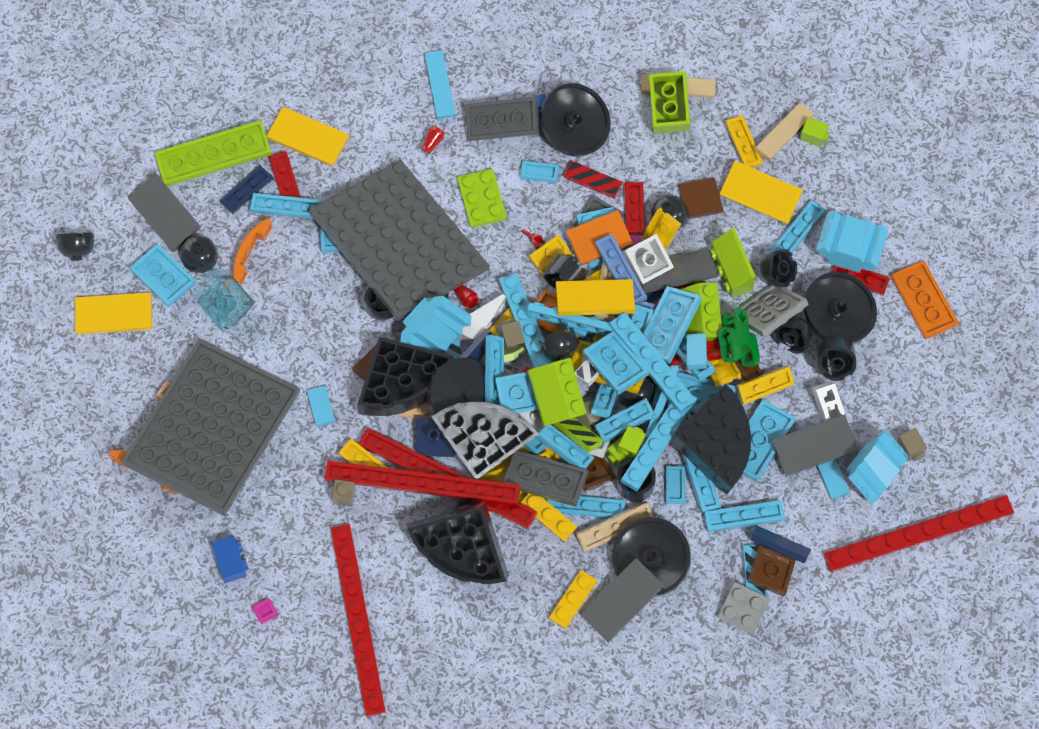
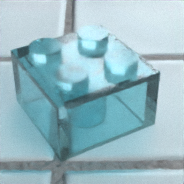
[197,275,255,330]

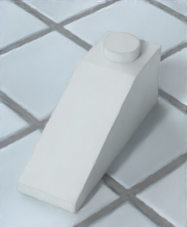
[458,294,506,344]
[811,382,845,421]

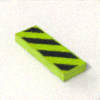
[553,418,603,453]

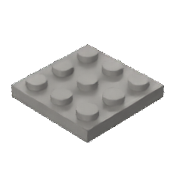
[731,285,809,337]

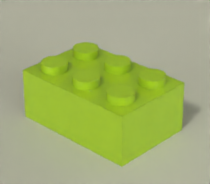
[649,71,691,134]

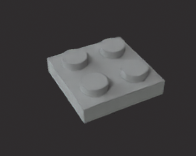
[717,582,771,635]

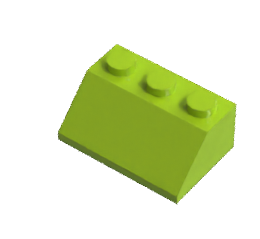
[709,228,756,298]
[680,283,722,341]
[527,358,587,427]

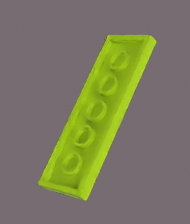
[154,120,272,186]

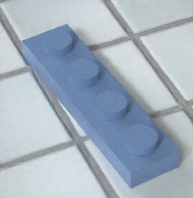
[595,234,647,305]

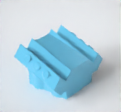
[816,210,889,273]
[400,296,471,353]
[846,428,909,505]

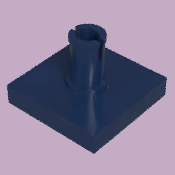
[415,417,454,458]

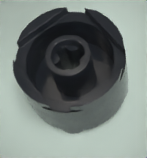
[543,254,588,288]
[817,336,857,381]
[616,458,656,502]

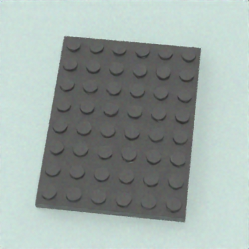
[309,160,490,321]
[121,339,300,516]

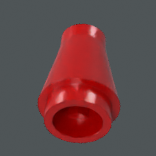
[421,125,445,154]
[452,285,479,309]

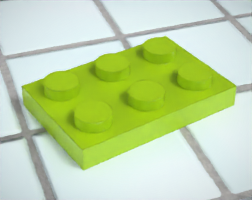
[457,169,507,228]

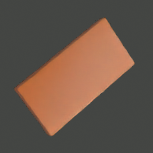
[890,260,959,340]

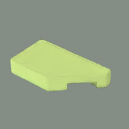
[504,345,527,362]

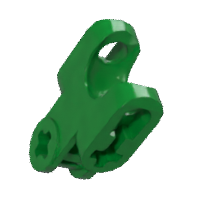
[719,308,760,367]

